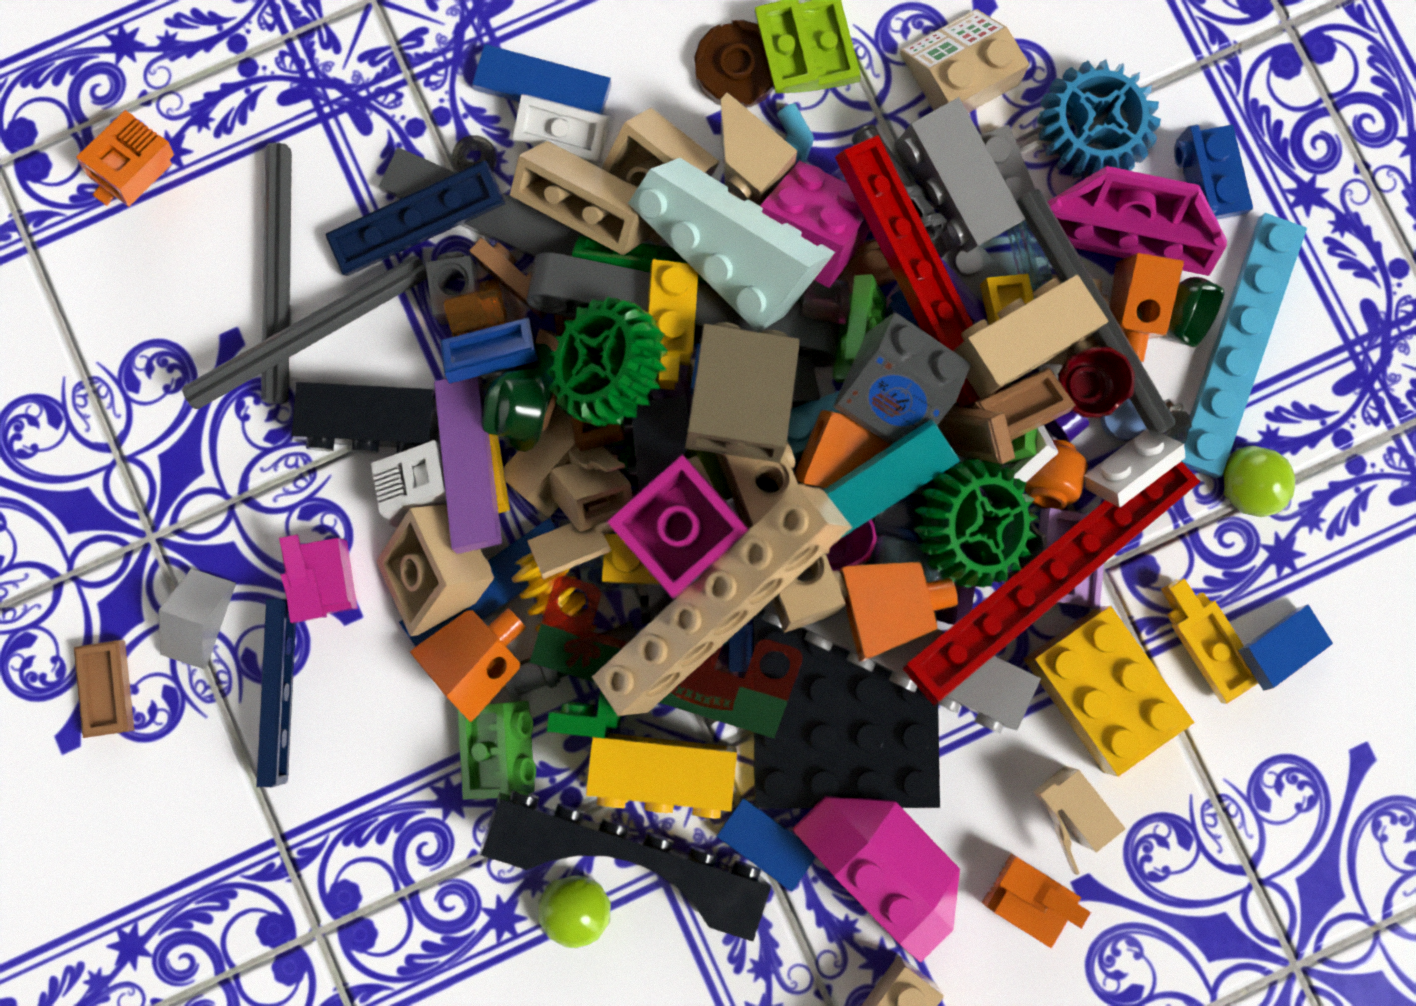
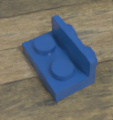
[1174,124,1254,220]

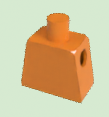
[1109,253,1184,363]
[794,410,891,488]
[839,562,958,662]
[410,608,526,722]

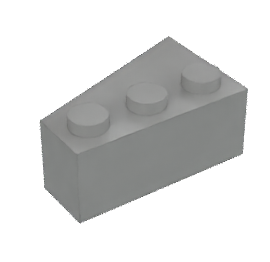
[894,97,1025,253]

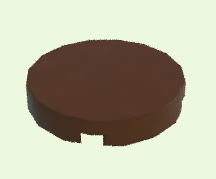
[694,20,774,108]

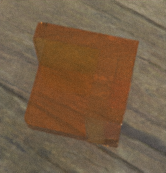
[443,278,509,337]

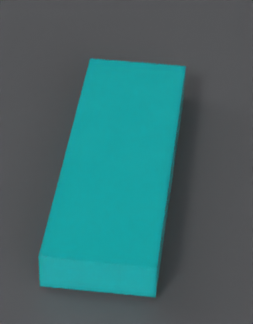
[823,419,960,539]

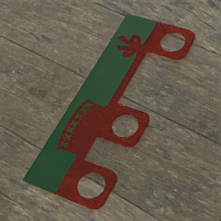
[529,576,802,738]

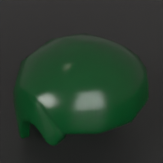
[1166,277,1225,347]

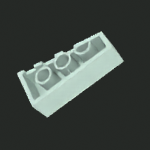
[628,158,835,332]

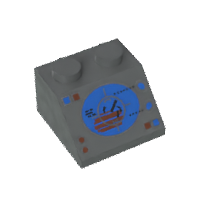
[833,312,971,445]

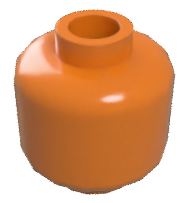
[1024,440,1088,510]

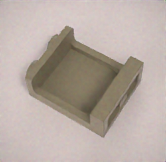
[685,322,800,463]

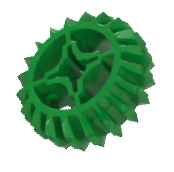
[546,297,668,427]
[913,459,1038,588]

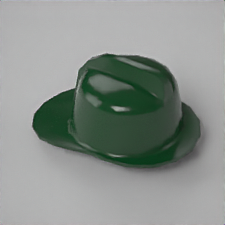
[481,343,554,452]

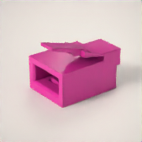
[279,535,358,623]

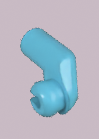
[777,103,814,165]

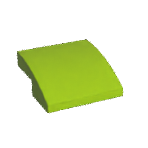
[754,0,861,93]

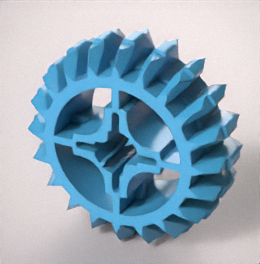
[1037,59,1161,178]

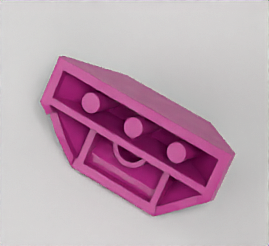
[1033,166,1227,276]
[792,796,960,963]

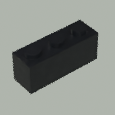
[292,382,439,454]

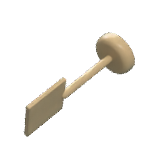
[527,456,713,579]

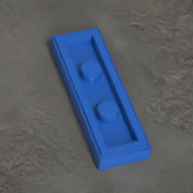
[472,44,612,115]

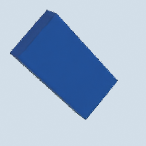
[440,317,538,384]
[1238,604,1333,691]
[716,797,816,892]

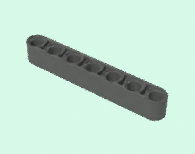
[526,252,840,367]

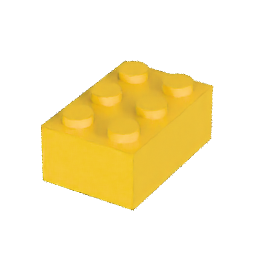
[1023,605,1195,777]
[586,733,737,818]

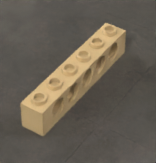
[687,359,847,633]
[592,485,852,716]

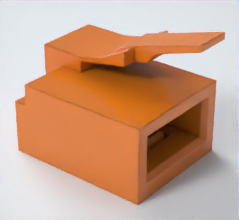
[76,110,174,207]
[981,853,1091,949]

